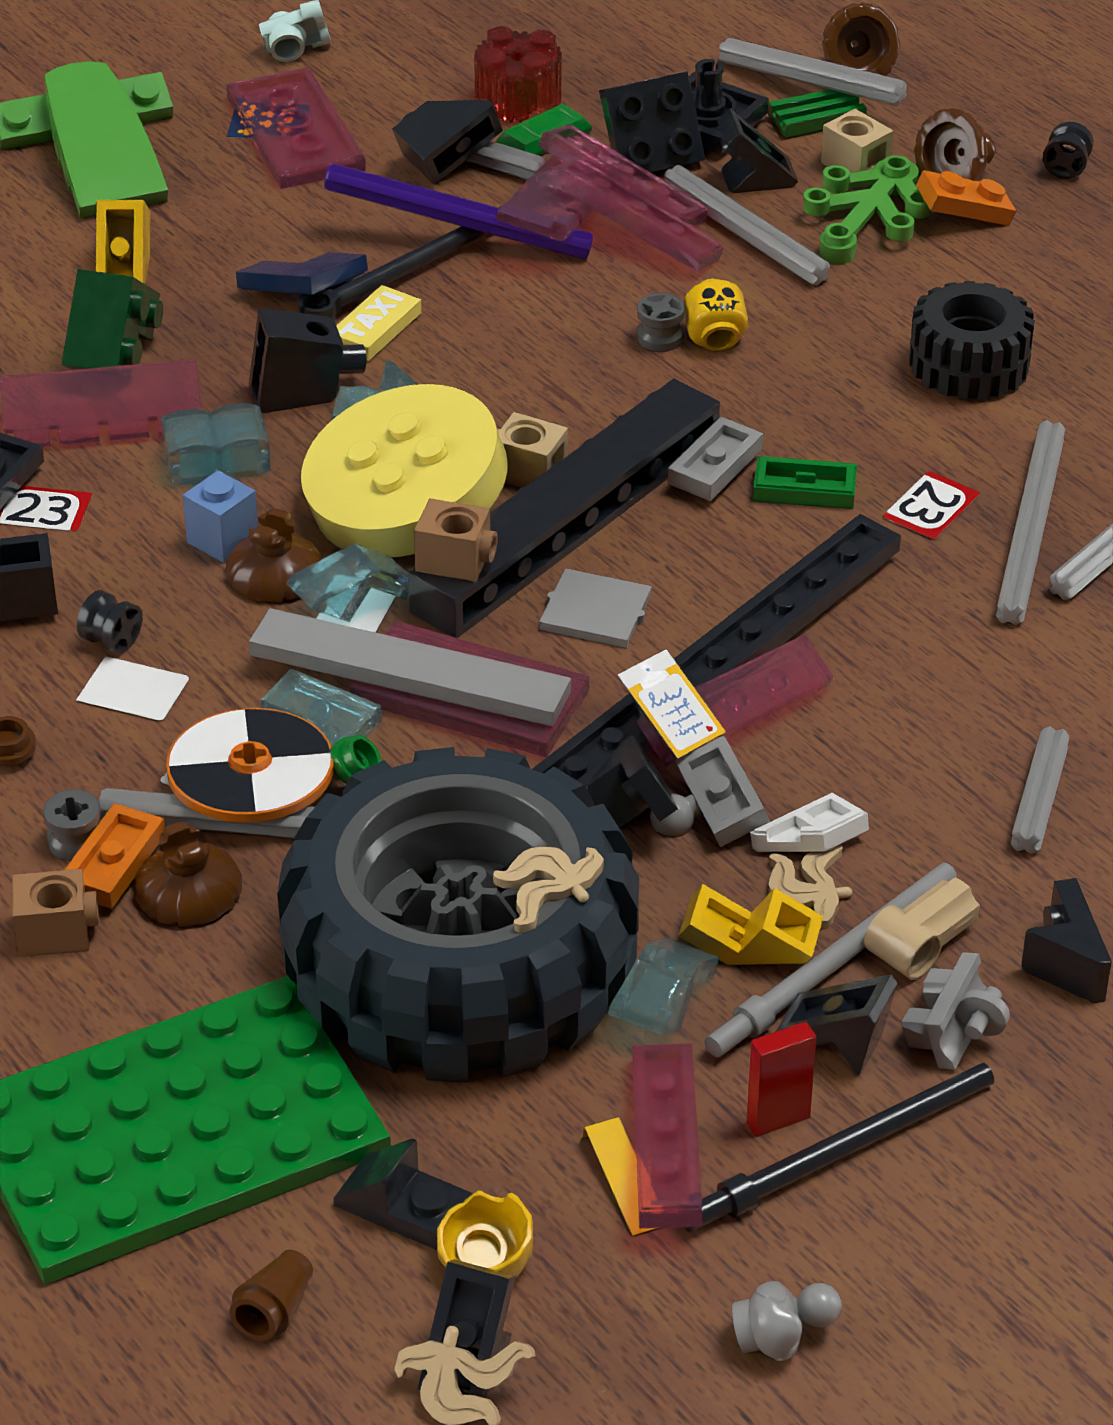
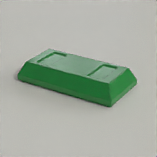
[496,104,592,155]

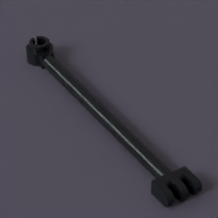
[298,171,580,320]

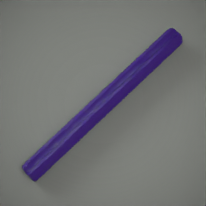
[324,163,593,259]

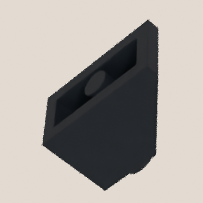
[392,100,503,185]

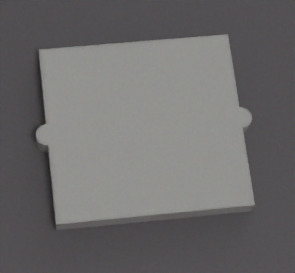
[539,568,652,648]

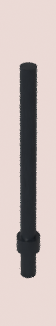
[678,1063,994,1232]

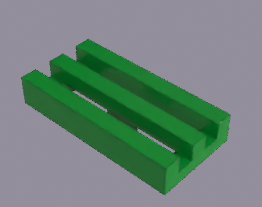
[768,89,867,138]
[753,456,857,509]

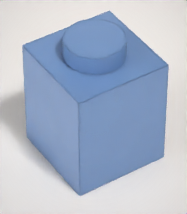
[182,470,258,563]

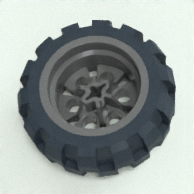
[277,747,639,1082]

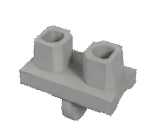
[902,952,1010,1070]

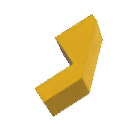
[678,884,824,965]

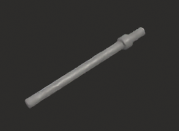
[704,862,957,1058]

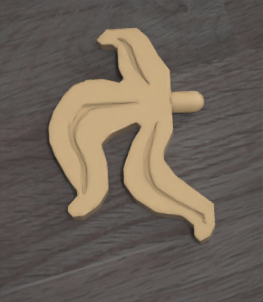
[768,844,853,929]
[493,847,604,933]
[394,1326,536,1425]

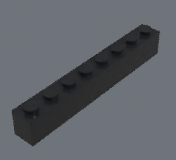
[408,378,720,639]

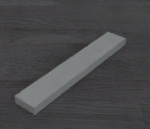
[249,608,571,727]

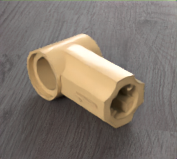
[864,877,980,980]

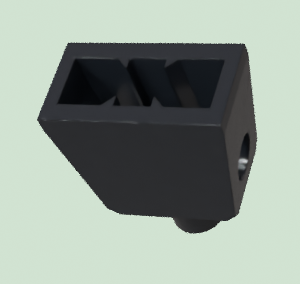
[249,308,366,413]

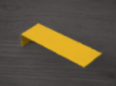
[582,1117,667,1236]

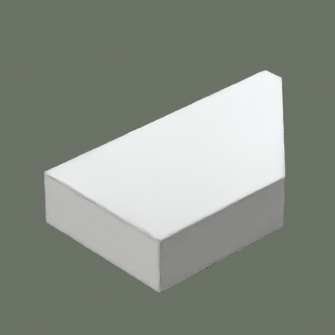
[751,793,869,852]

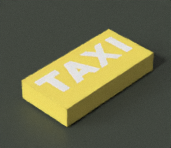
[336,285,422,361]

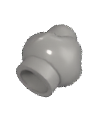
[732,1281,842,1361]

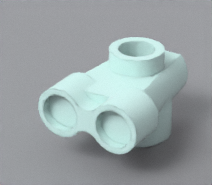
[259,0,331,62]

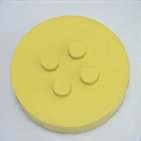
[301,384,507,558]

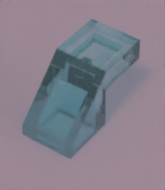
[286,544,409,622]
[608,938,719,1035]

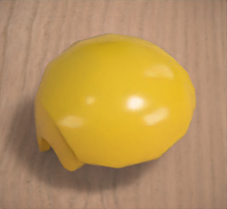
[437,1191,533,1278]

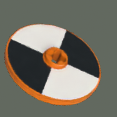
[166,708,334,823]

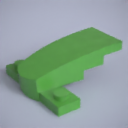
[0,61,173,218]

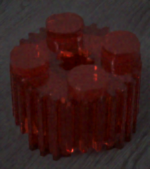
[474,26,562,123]

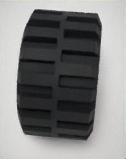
[909,281,1035,400]

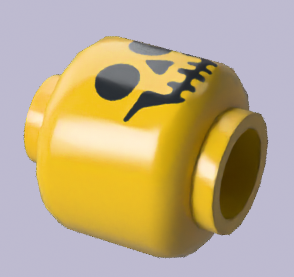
[683,278,748,351]

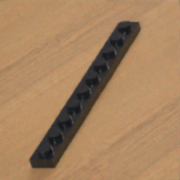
[532,514,901,788]

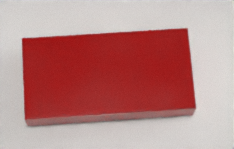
[746,1022,817,1137]

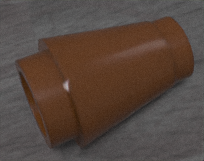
[230,1250,313,1341]

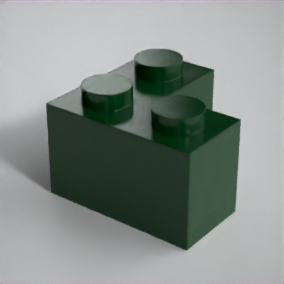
[61,269,163,380]

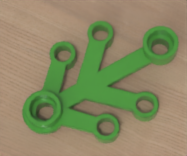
[803,155,932,264]

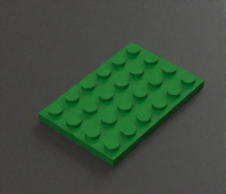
[0,976,391,1285]

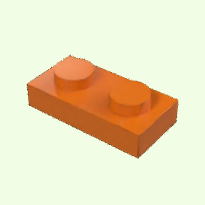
[916,170,1016,226]
[65,803,165,909]

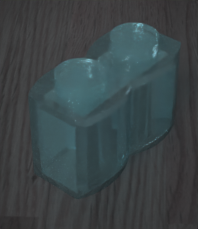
[161,403,271,485]

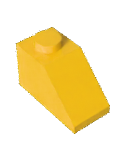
[96,200,150,284]

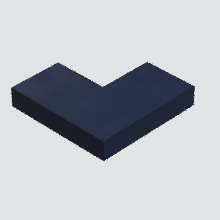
[236,252,368,295]

